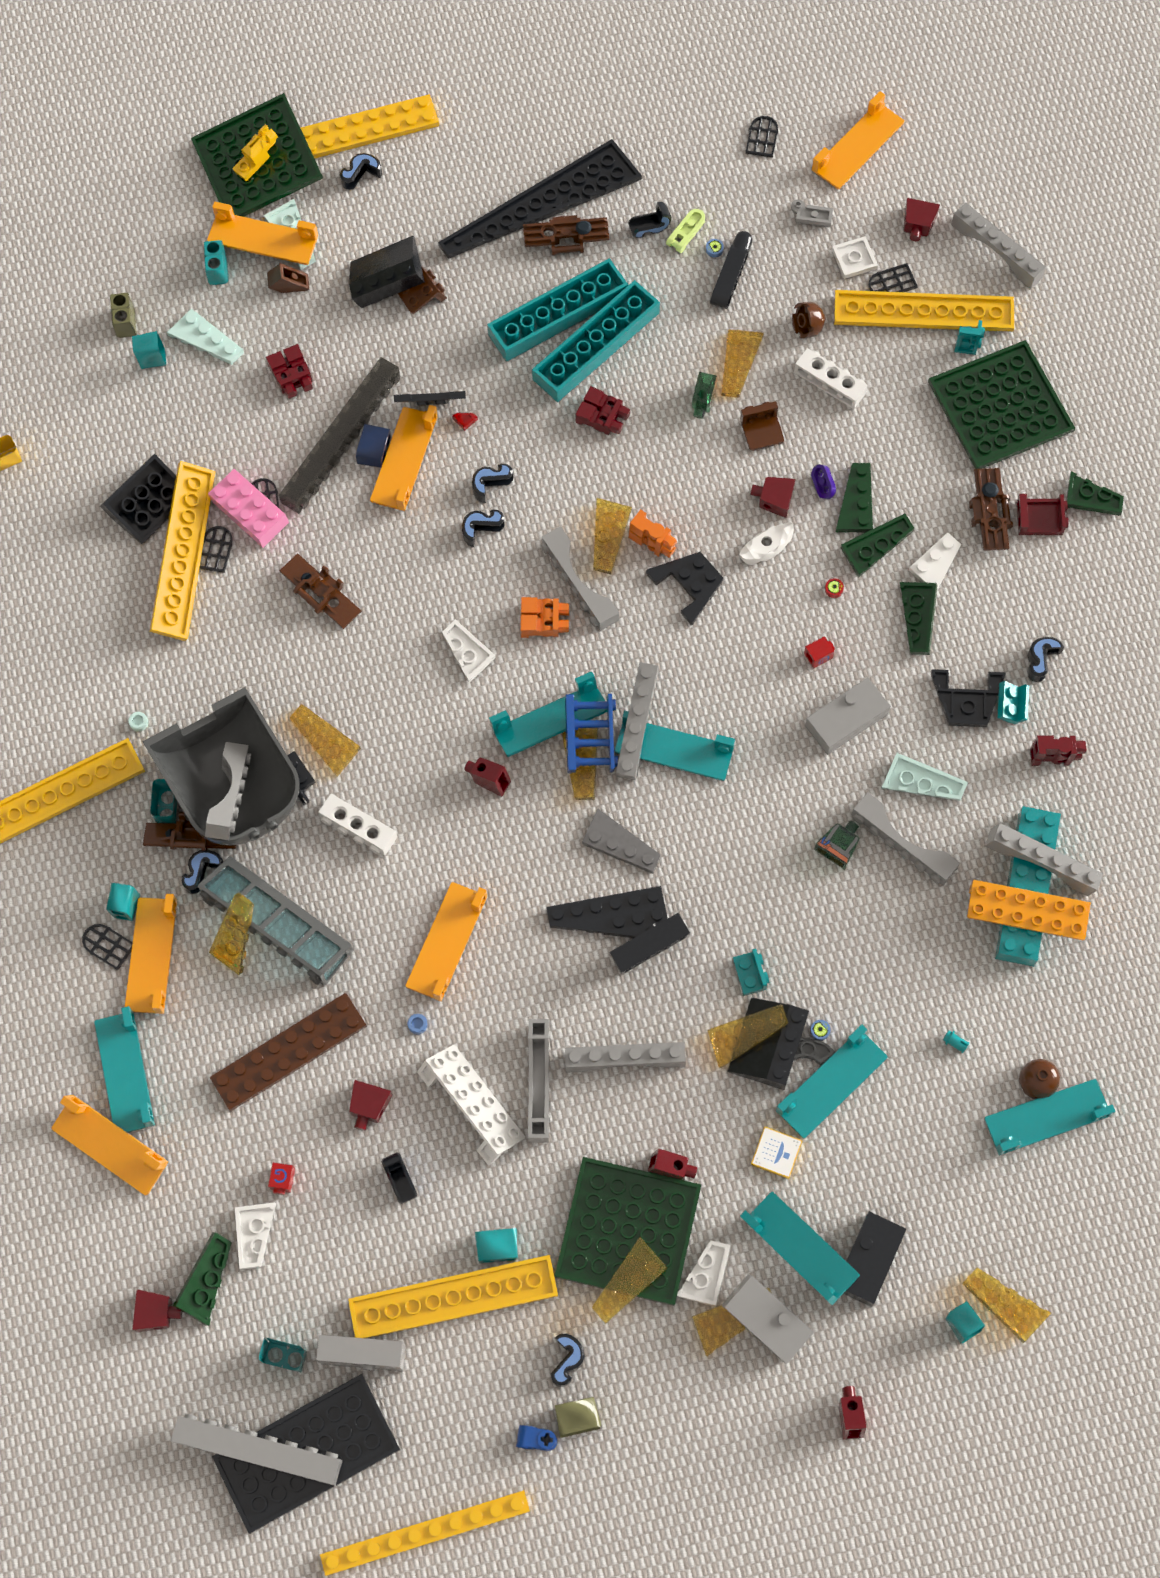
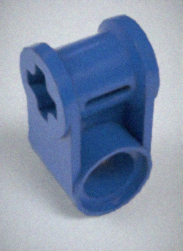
[516,1425,558,1451]

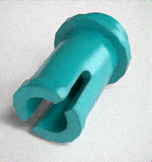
[943,1030,969,1053]

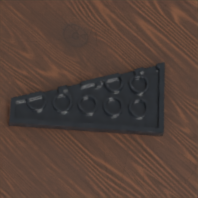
[546,886,668,938]

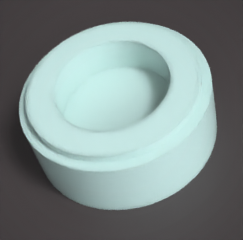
[128,712,148,732]

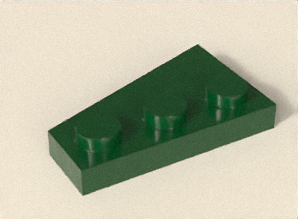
[1066,471,1124,516]

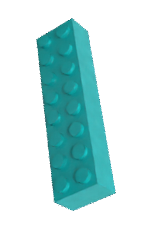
[487,258,628,362]
[532,280,660,403]
[995,806,1061,967]

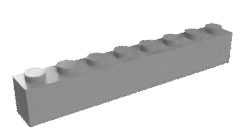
[171,1413,342,1486]

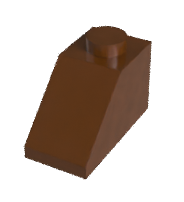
[267,263,309,293]

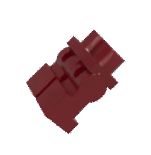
[266,344,313,399]
[575,386,630,435]
[1030,735,1087,766]

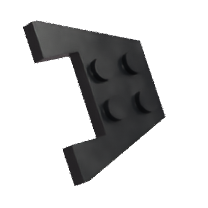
[394,391,466,406]
[646,552,724,626]
[931,669,1006,727]

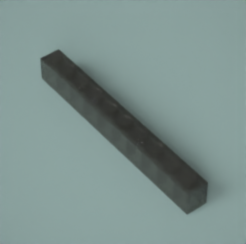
[279,357,401,514]

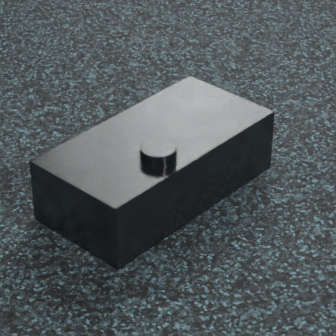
[610,912,690,975]
[843,1211,906,1307]

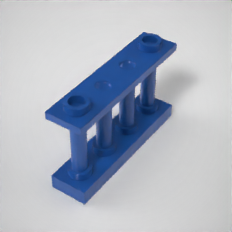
[565,694,618,773]

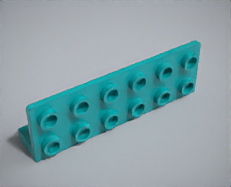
[489,671,607,757]
[615,710,735,781]
[94,1006,155,1133]
[776,1024,888,1139]
[984,1079,1116,1156]
[740,1192,860,1305]

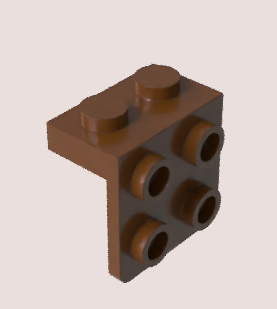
[398,266,447,314]
[740,401,784,451]

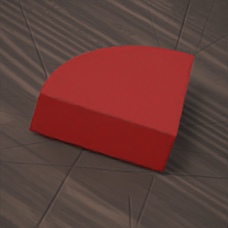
[452,412,478,431]

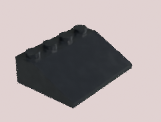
[349,236,425,308]
[100,454,176,544]
[727,998,809,1090]

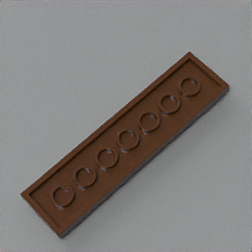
[210,993,367,1112]

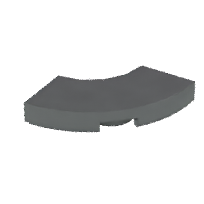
[794,1037,835,1065]

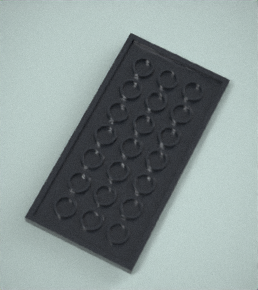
[212,1374,400,1534]

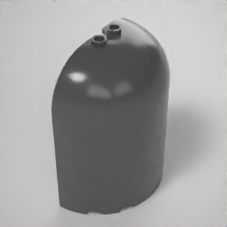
[142,687,299,845]

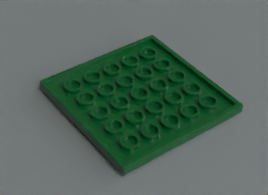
[191,93,323,217]
[928,340,1075,469]
[554,1157,701,1306]

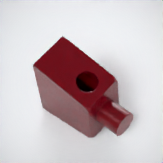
[904,198,940,242]
[750,477,796,518]
[464,757,511,797]
[349,1080,393,1131]
[648,1149,697,1180]
[132,1290,183,1332]
[839,1386,867,1440]

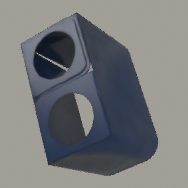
[356,424,391,468]

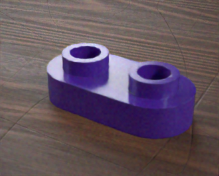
[811,464,836,499]

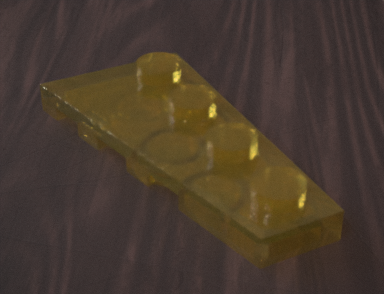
[209,893,254,975]

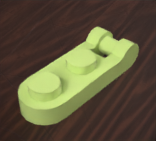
[666,209,705,253]

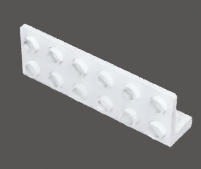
[417,1045,525,1166]

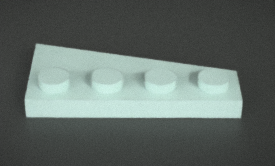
[882,753,968,801]

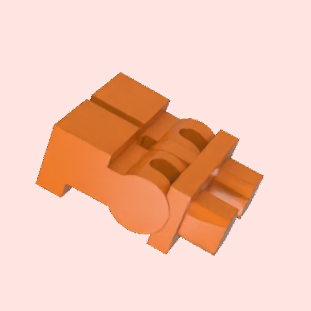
[628,509,677,558]
[521,597,569,638]

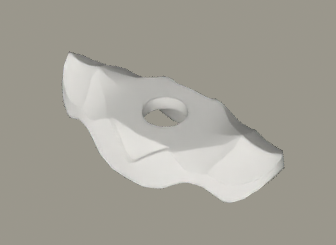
[739,522,794,565]

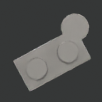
[791,200,833,227]

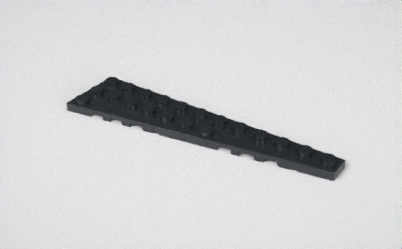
[438,139,642,259]

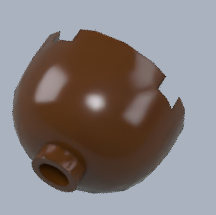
[792,302,826,338]
[1019,1059,1060,1099]

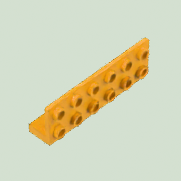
[812,91,904,189]
[207,201,318,265]
[370,405,438,511]
[967,880,1091,941]
[406,882,488,1001]
[125,894,177,1014]
[51,1095,168,1195]

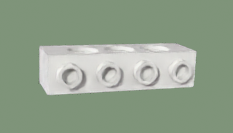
[794,348,868,409]
[318,794,397,856]

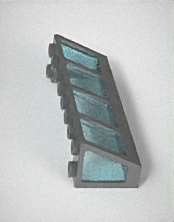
[198,856,354,986]

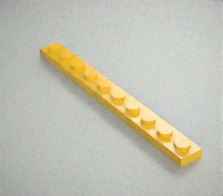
[320,1490,530,1576]

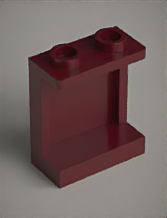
[1016,494,1069,535]

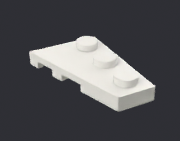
[909,533,961,591]
[442,619,496,683]
[235,1202,276,1270]
[677,1240,731,1307]

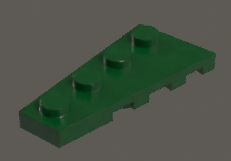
[836,463,873,532]
[840,514,914,578]
[900,582,938,655]
[173,1232,232,1326]

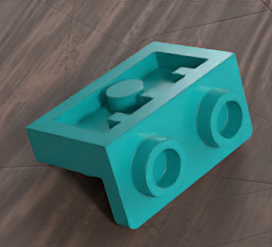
[954,320,985,355]
[997,681,1029,725]
[732,949,769,996]

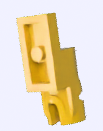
[232,124,278,181]

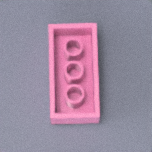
[208,469,289,548]

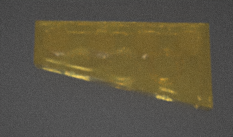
[721,329,764,398]
[593,498,632,575]
[290,704,361,777]
[562,728,599,800]
[707,1004,788,1068]
[592,1237,667,1324]
[962,1268,1051,1343]
[692,1287,771,1356]

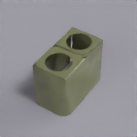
[110,293,137,338]
[555,1397,602,1438]

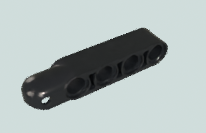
[710,231,752,309]

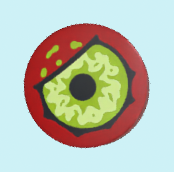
[825,578,844,598]

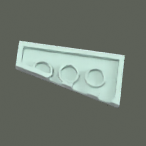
[264,199,316,270]
[167,309,244,365]

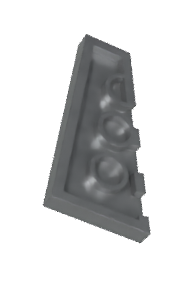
[582,809,661,874]

